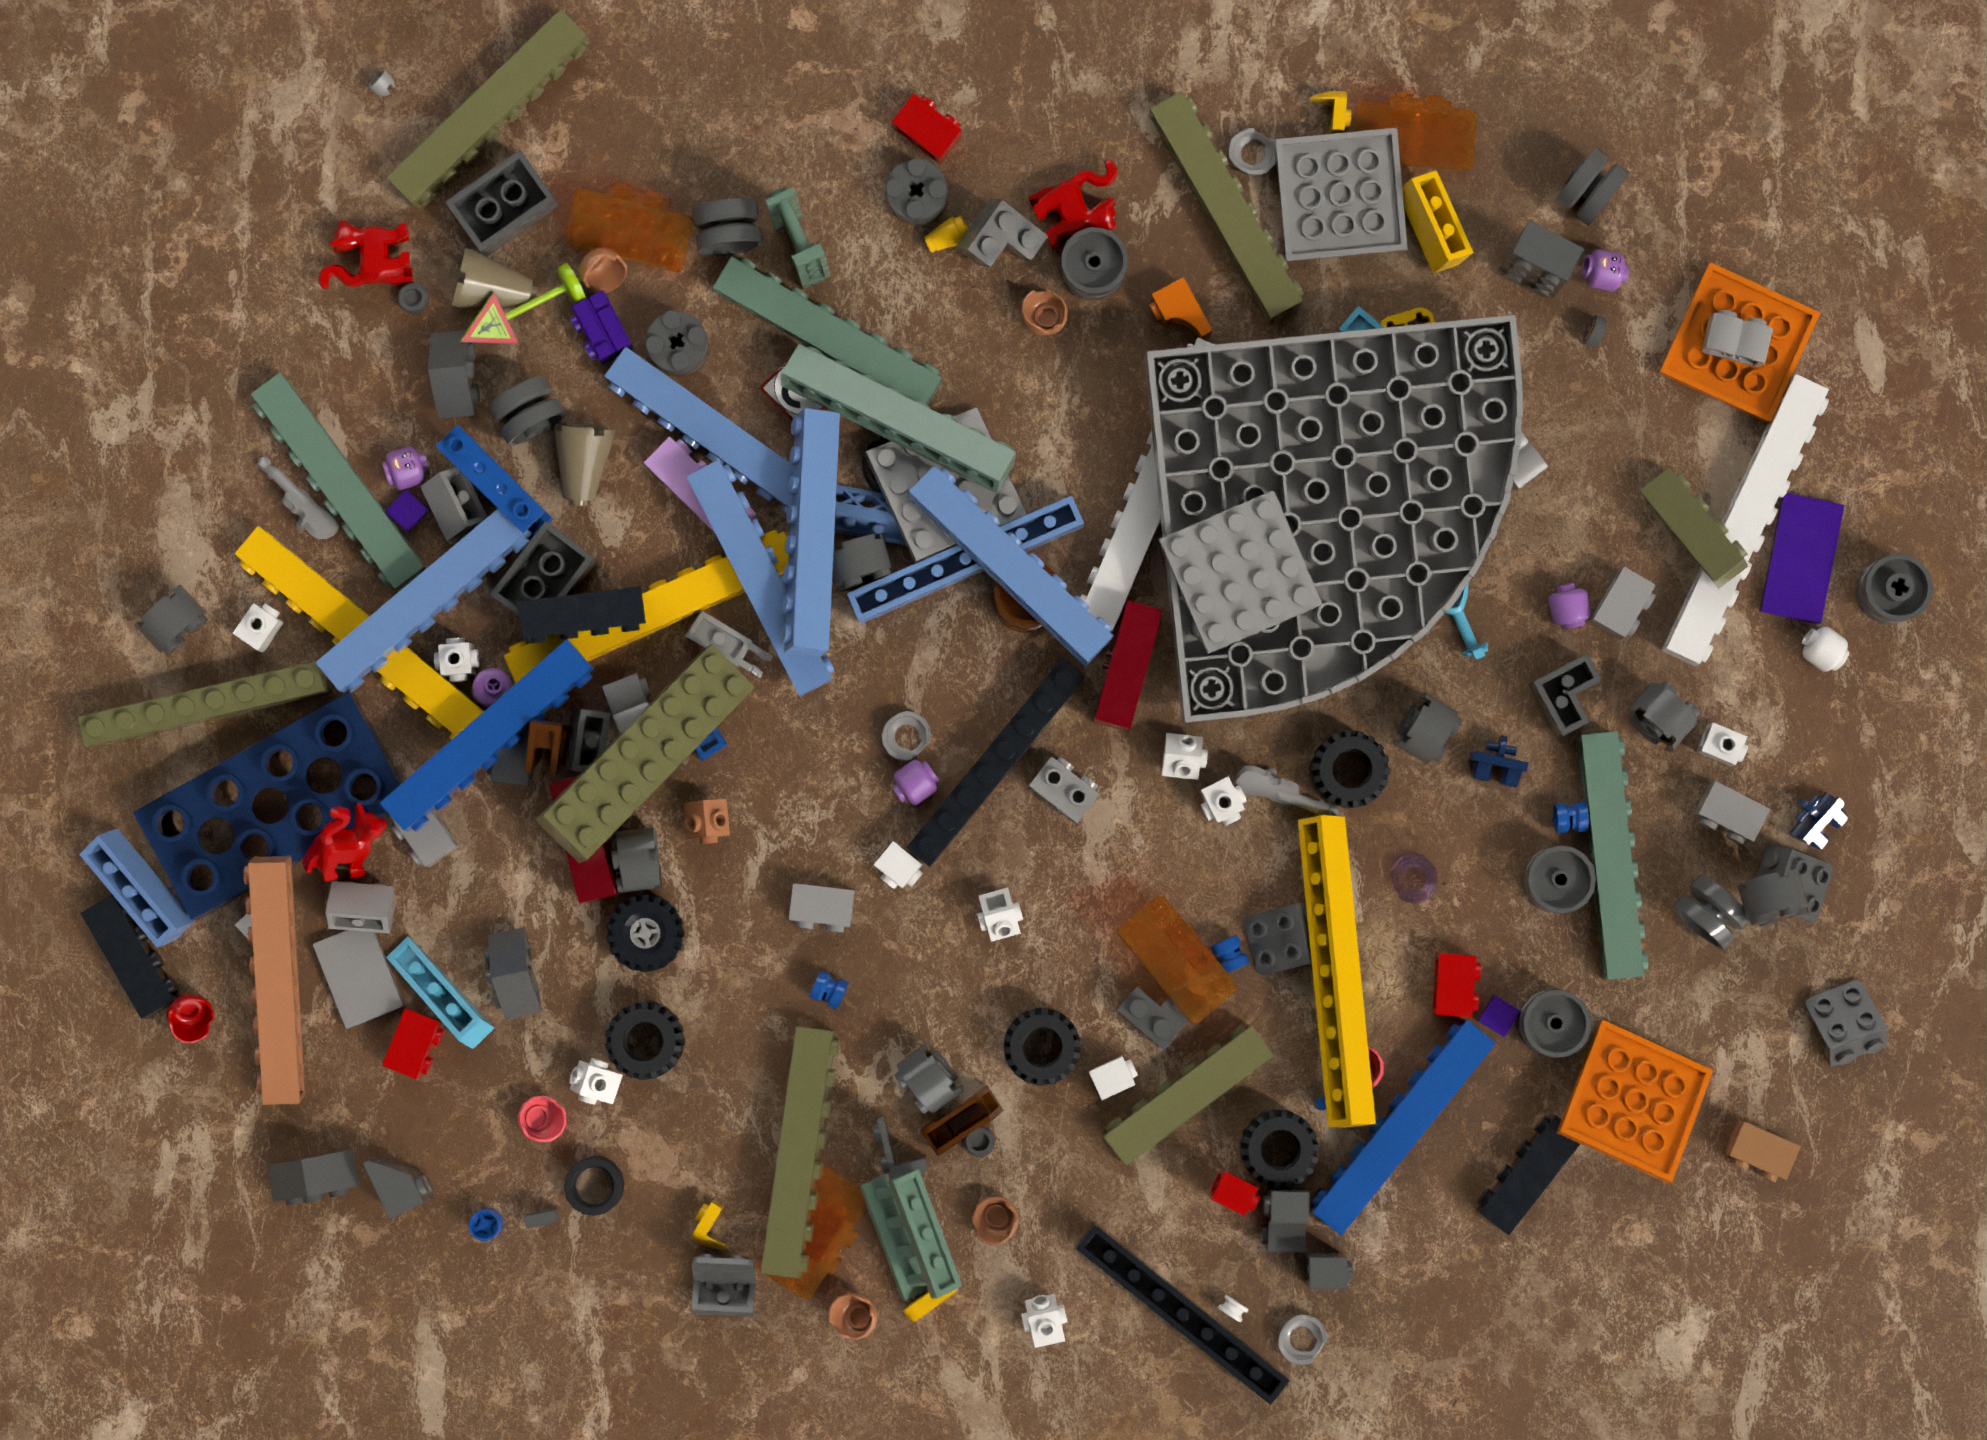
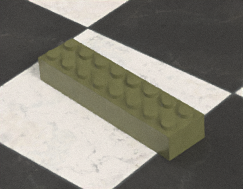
[535,644,755,863]

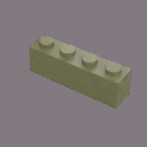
[1640,468,1748,589]

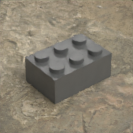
[445,150,559,257]
[1500,220,1585,298]
[490,521,598,616]

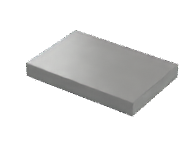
[313,930,405,1029]

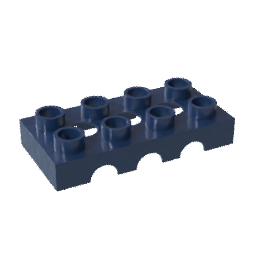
[133,692,403,920]

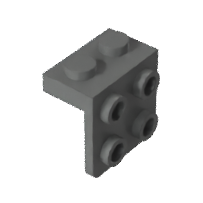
[1756,844,1833,922]
[1244,901,1312,975]
[1805,980,1888,1067]
[873,1115,929,1180]
[691,1254,756,1317]

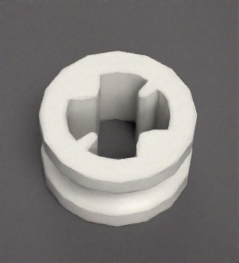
[1218,1294,1249,1322]

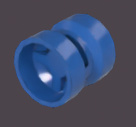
[1553,802,1589,834]
[1210,934,1250,975]
[809,970,849,1010]
[469,1208,504,1241]

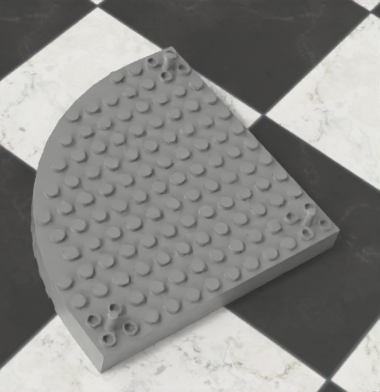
[1144,315,1523,723]

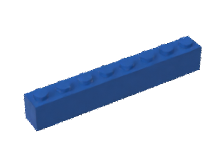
[380,639,594,832]
[1310,1019,1496,1236]

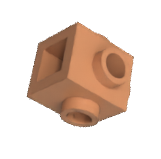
[683,799,730,845]

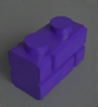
[570,290,634,364]

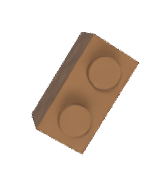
[1724,1120,1801,1183]

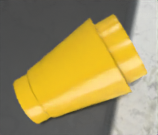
[924,215,968,252]

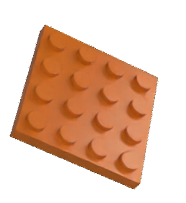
[1658,262,1821,424]
[1557,1019,1713,1184]

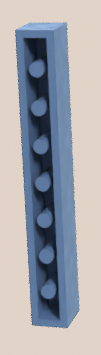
[604,346,793,515]
[780,408,840,657]
[686,460,835,697]
[908,465,1113,667]
[847,495,1084,625]
[315,509,532,693]

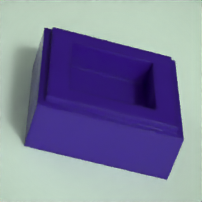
[385,489,430,533]
[1477,995,1521,1037]

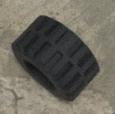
[1310,730,1390,808]
[605,1002,685,1080]
[1004,1008,1081,1086]
[1239,1109,1319,1189]

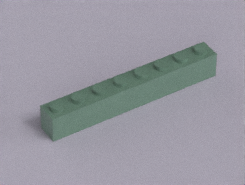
[713,256,942,405]
[781,344,1016,494]
[251,372,427,591]
[1576,731,1648,980]

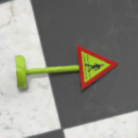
[460,262,586,344]

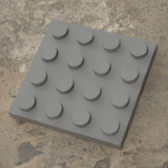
[1275,128,1408,262]
[865,407,1027,563]
[1159,490,1323,654]

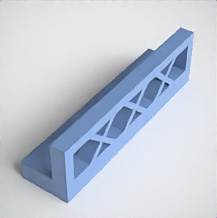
[834,485,907,546]

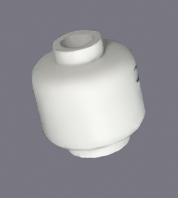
[1802,626,1850,672]

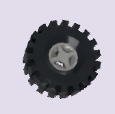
[606,895,686,972]

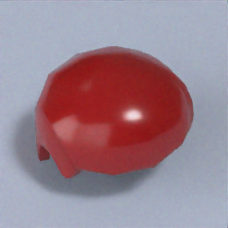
[166,994,214,1043]

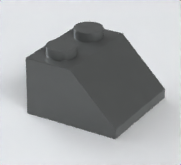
[363,1157,434,1219]

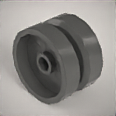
[1555,146,1630,226]
[692,198,763,256]
[1061,227,1128,301]
[487,375,567,447]
[1856,554,1933,625]
[1522,846,1596,914]
[1671,874,1749,951]
[1517,989,1591,1058]

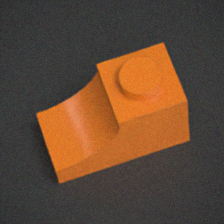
[1148,277,1213,340]

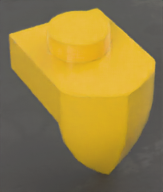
[1309,91,1351,134]
[691,1200,729,1249]

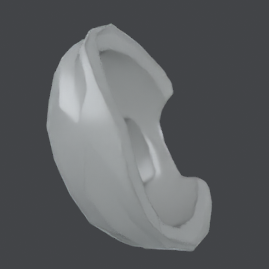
[1229,128,1277,175]
[882,711,931,761]
[1278,1315,1327,1365]

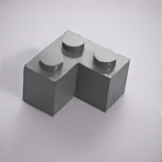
[956,198,1048,268]
[428,330,480,419]
[1528,653,1602,738]
[484,927,542,1020]
[1116,983,1204,1050]
[267,1149,359,1205]
[1260,1187,1309,1252]

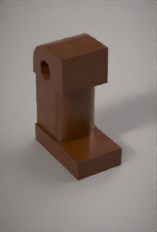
[525,719,570,777]
[920,1085,1004,1156]

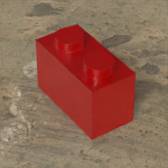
[891,93,962,165]
[1432,953,1481,1017]
[382,1008,445,1079]
[1208,1168,1260,1216]

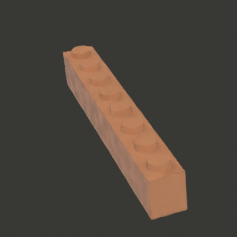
[244,856,305,1105]

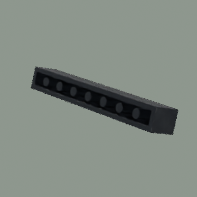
[906,658,1086,868]
[1075,1222,1290,1405]

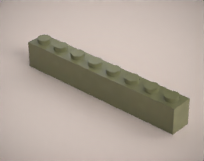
[386,9,589,209]
[1149,91,1304,323]
[78,661,331,749]
[761,1026,840,1278]

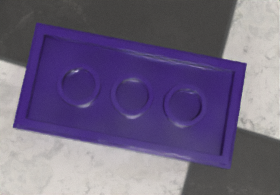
[1759,493,1845,625]

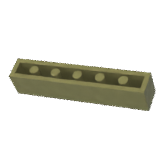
[1103,1024,1274,1166]

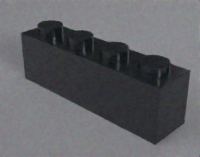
[517,586,646,644]
[81,894,180,1019]
[1476,1114,1580,1235]

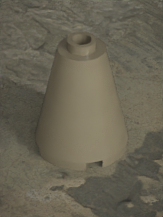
[451,248,538,309]
[554,422,616,506]

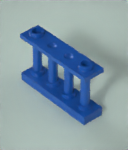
[436,424,554,539]

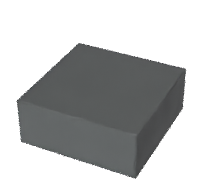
[524,1208,560,1229]

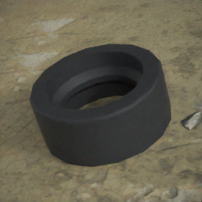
[564,1156,625,1216]

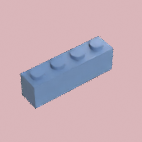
[79,828,195,948]

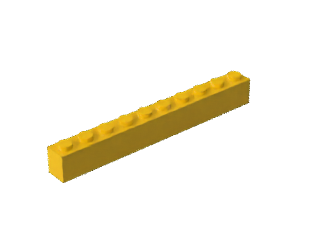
[235,526,485,740]
[503,530,789,683]
[1298,815,1376,1128]

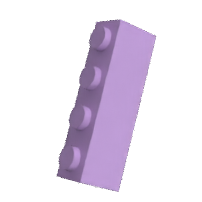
[644,436,757,533]

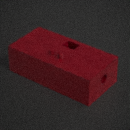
[1093,600,1163,732]
[548,776,622,904]

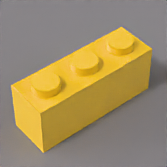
[1402,170,1474,274]

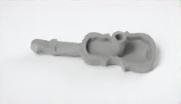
[258,456,340,539]
[1235,765,1340,816]

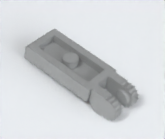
[685,610,773,678]

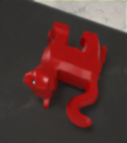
[1028,159,1118,250]
[318,220,414,289]
[302,803,387,882]

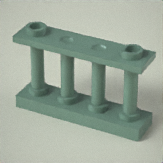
[765,187,831,289]
[859,1169,962,1301]

